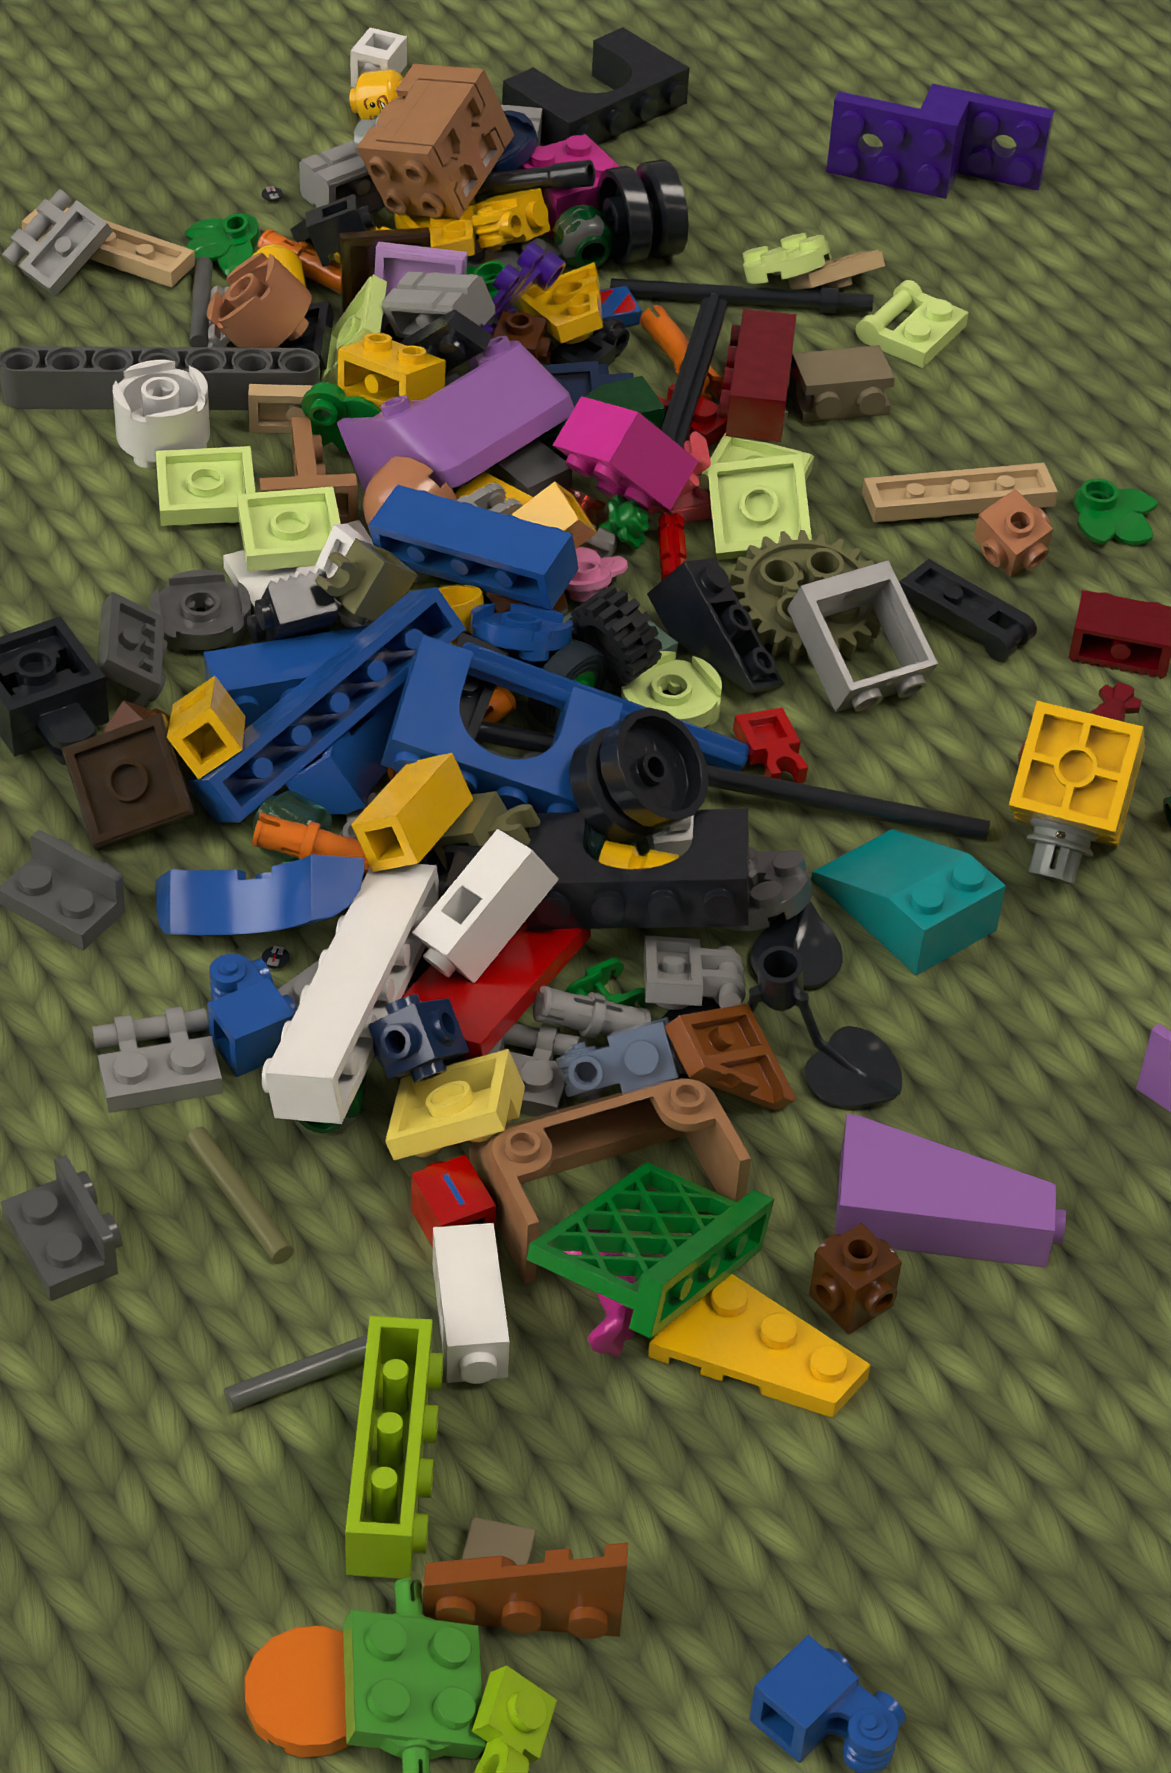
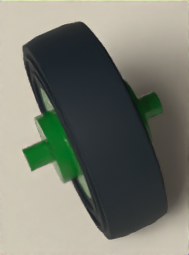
[528,641,608,730]

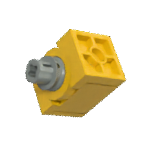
[1009,701,1145,885]

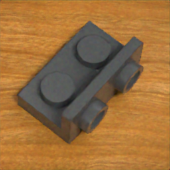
[97,592,167,707]
[0,830,126,950]
[1,1155,122,1301]

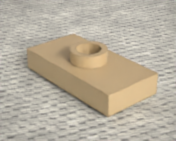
[788,250,885,289]

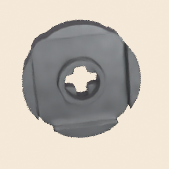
[150,570,251,653]
[721,847,813,931]

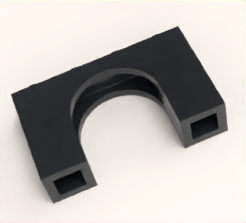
[502,27,690,146]
[526,808,750,930]

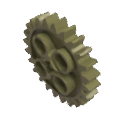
[729,530,881,667]

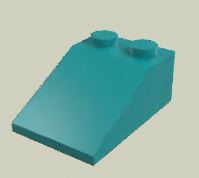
[811,829,1006,976]

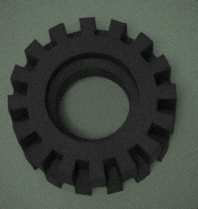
[569,586,662,686]

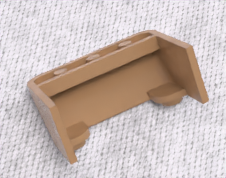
[469,1079,751,1284]

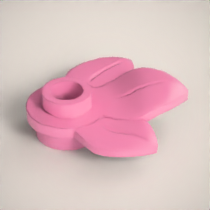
[566,547,628,602]

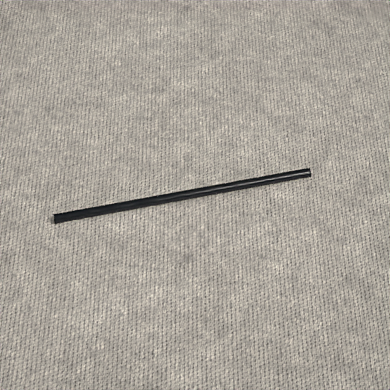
[475,721,990,841]

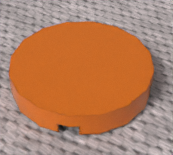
[245,1626,352,1758]

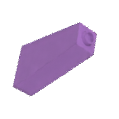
[834,1114,1066,1267]

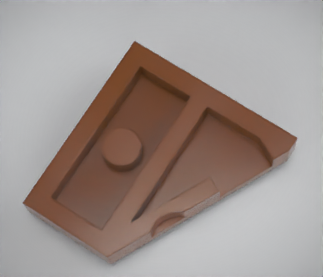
[664,1003,797,1111]

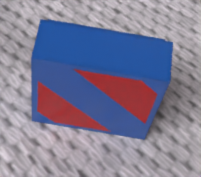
[600,286,642,327]

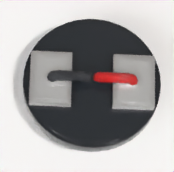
[262,186,283,201]
[262,946,290,969]

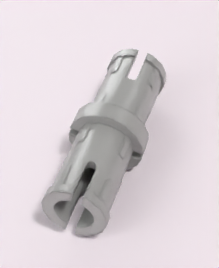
[533,986,651,1039]

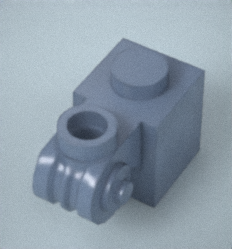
[556,1017,683,1101]

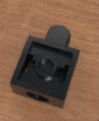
[0,616,109,765]

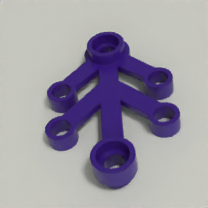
[480,242,566,340]

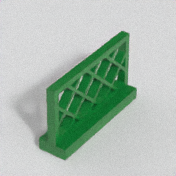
[526,1162,774,1339]

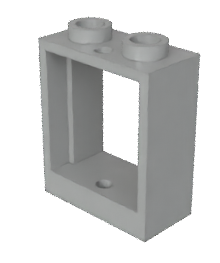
[787,560,938,712]

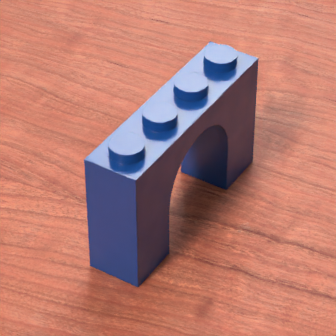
[380,634,623,823]

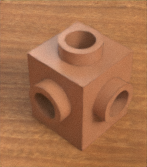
[973,489,1053,578]

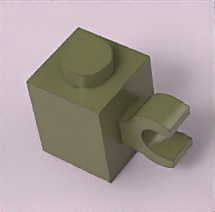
[315,538,418,625]
[433,791,541,873]

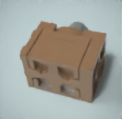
[353,64,514,220]

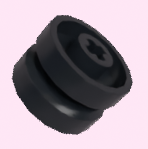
[597,159,689,265]
[569,707,709,845]

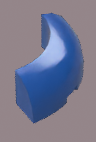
[286,681,406,814]
[155,854,364,935]

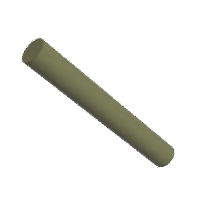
[186,1127,294,1264]

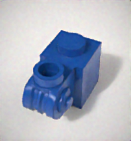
[208,954,298,1077]
[749,1635,906,1773]

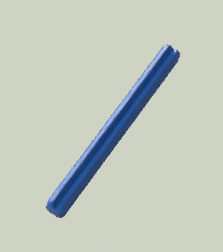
[462,642,749,771]

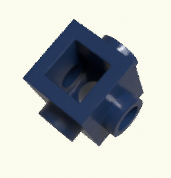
[368,994,470,1083]

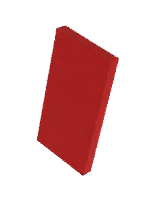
[402,920,591,1059]

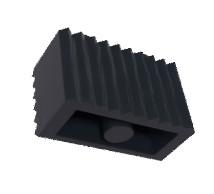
[247,568,339,644]

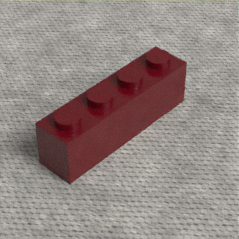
[719,308,797,442]

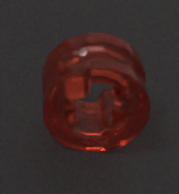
[566,487,606,526]

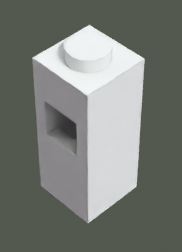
[412,829,559,983]
[433,1223,510,1384]

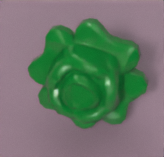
[599,494,649,550]

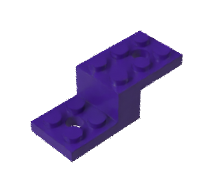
[826,84,1055,199]

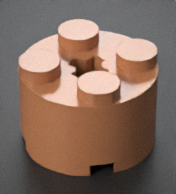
[207,253,312,348]

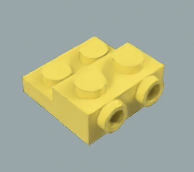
[385,1049,525,1160]

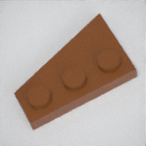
[423,1542,628,1639]

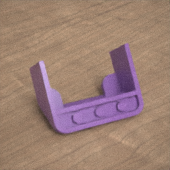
[337,336,574,492]

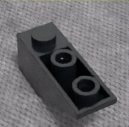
[647,558,784,693]

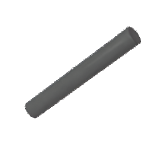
[190,257,213,347]
[224,1334,368,1412]

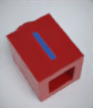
[411,1154,496,1248]

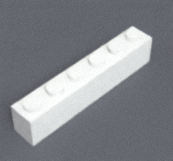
[262,864,439,1124]

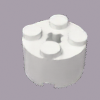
[113,360,210,468]

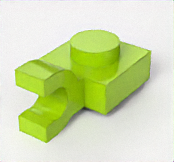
[472,1665,557,1773]

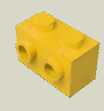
[338,333,445,409]

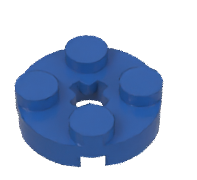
[469,603,573,661]

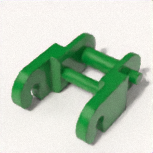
[565,958,647,1007]

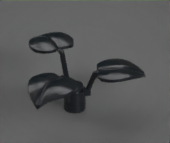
[661,901,902,1109]

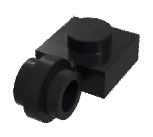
[551,318,630,366]

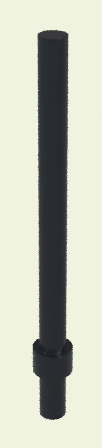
[610,278,874,314]

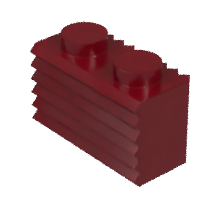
[1068,590,1171,679]

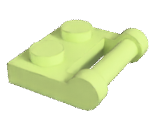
[855,280,969,368]

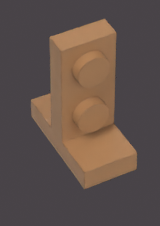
[260,416,358,524]

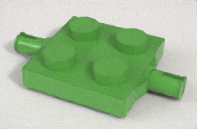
[343,1578,486,1773]

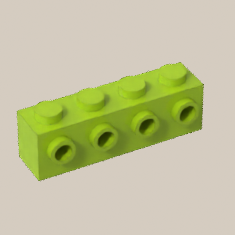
[345,1316,444,1579]

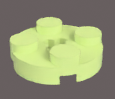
[743,233,832,284]
[621,651,722,728]

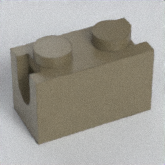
[788,345,895,423]

